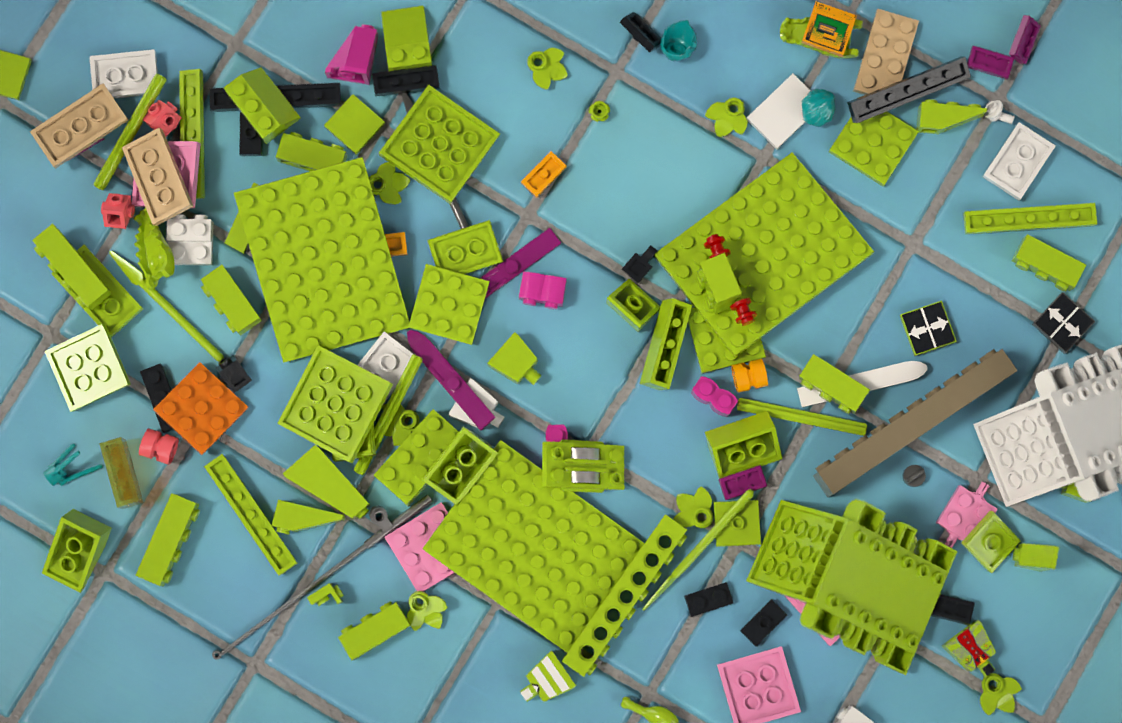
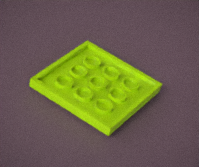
[378,84,500,204]
[277,345,393,464]

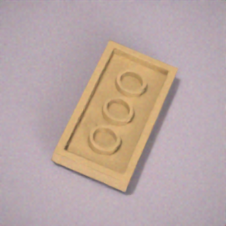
[853,9,919,95]
[30,83,129,169]
[122,128,194,226]

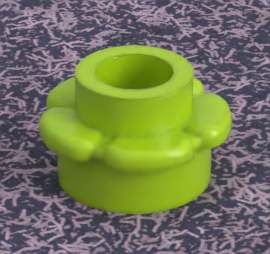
[589,101,610,122]

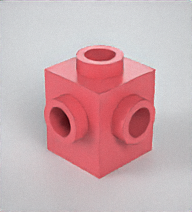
[143,100,182,137]
[101,193,135,229]

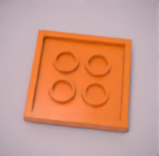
[153,362,248,456]

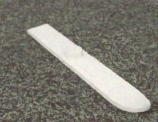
[797,361,928,407]

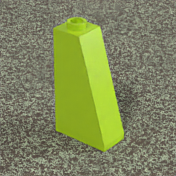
[283,444,370,519]

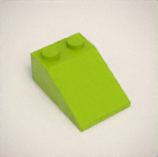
[381,5,432,71]
[42,509,112,593]

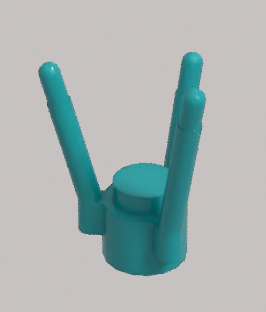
[43,443,103,486]

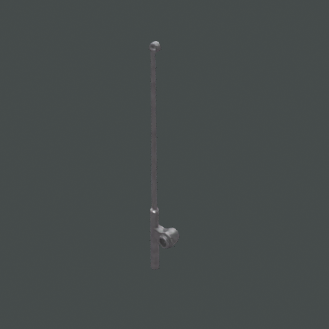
[212,494,433,660]

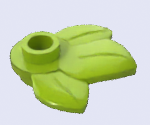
[527,48,568,90]
[705,98,747,137]
[369,162,410,205]
[382,404,420,446]
[674,486,713,528]
[407,591,448,631]
[980,673,1022,716]

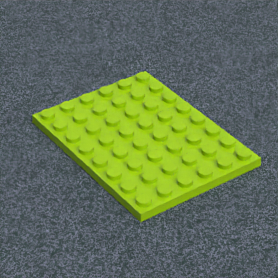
[654,152,874,357]
[234,157,410,363]
[422,440,645,653]

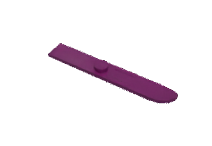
[479,228,561,299]
[407,330,496,431]

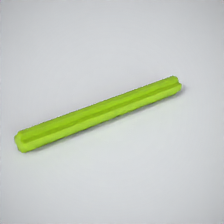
[93,73,167,190]
[354,354,423,475]
[737,398,867,436]

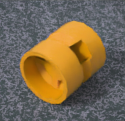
[731,358,768,393]

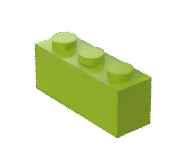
[275,132,348,171]
[1011,234,1086,292]
[200,265,262,336]
[799,354,870,415]
[338,601,411,661]

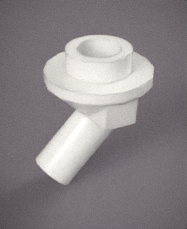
[984,100,1015,125]

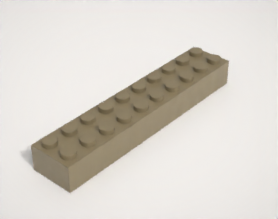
[813,349,1018,497]

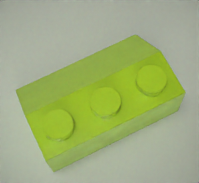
[223,67,301,144]
[704,411,782,479]
[422,426,498,505]

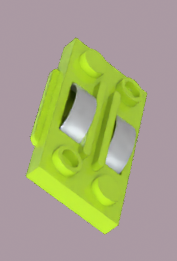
[542,440,624,493]

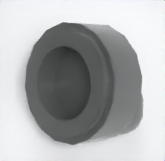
[903,465,926,487]

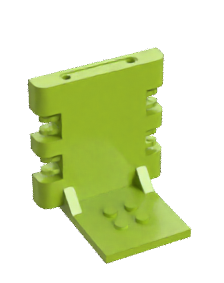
[746,499,958,675]

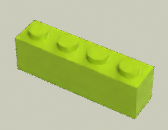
[32,223,113,310]
[640,298,692,390]
[135,493,200,587]

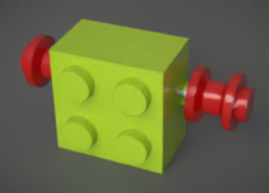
[696,234,757,326]

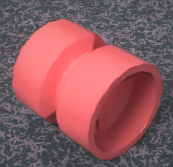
[139,428,179,465]

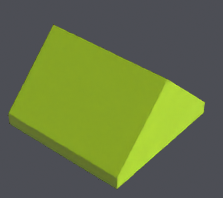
[606,278,660,332]

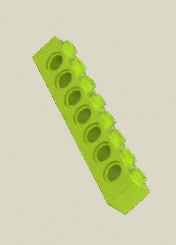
[562,514,688,677]

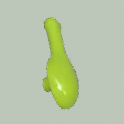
[620,696,679,723]

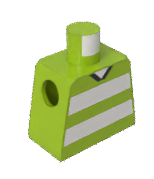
[520,651,576,702]

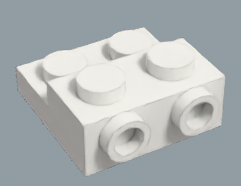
[166,215,214,265]

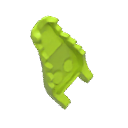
[780,17,863,59]
[133,207,175,290]

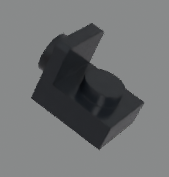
[216,355,252,393]

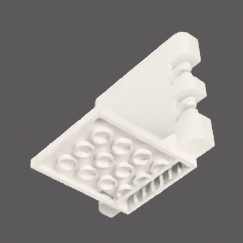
[973,344,1122,507]

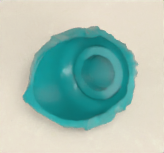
[660,20,697,61]
[802,89,836,127]

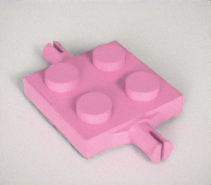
[936,482,997,548]

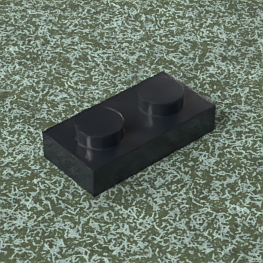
[684,582,733,617]

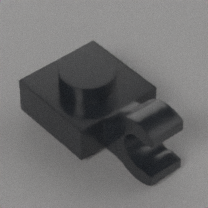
[622,245,657,284]

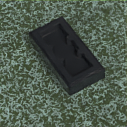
[619,12,662,53]
[239,112,262,156]
[931,594,975,626]
[740,599,787,647]

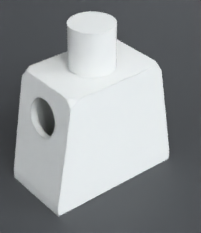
[448,378,505,429]

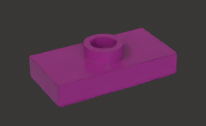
[1009,15,1041,64]
[967,45,1014,80]
[718,465,768,501]

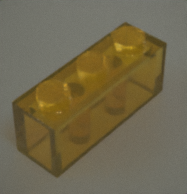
[99,437,144,509]

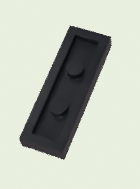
[372,65,440,97]
[140,363,174,433]

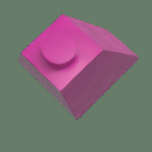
[325,24,379,85]

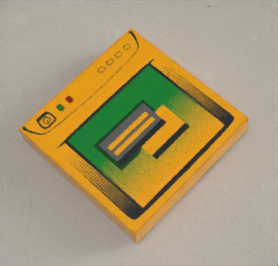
[801,1,857,57]

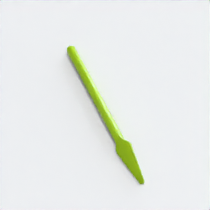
[109,251,224,362]
[642,489,754,611]

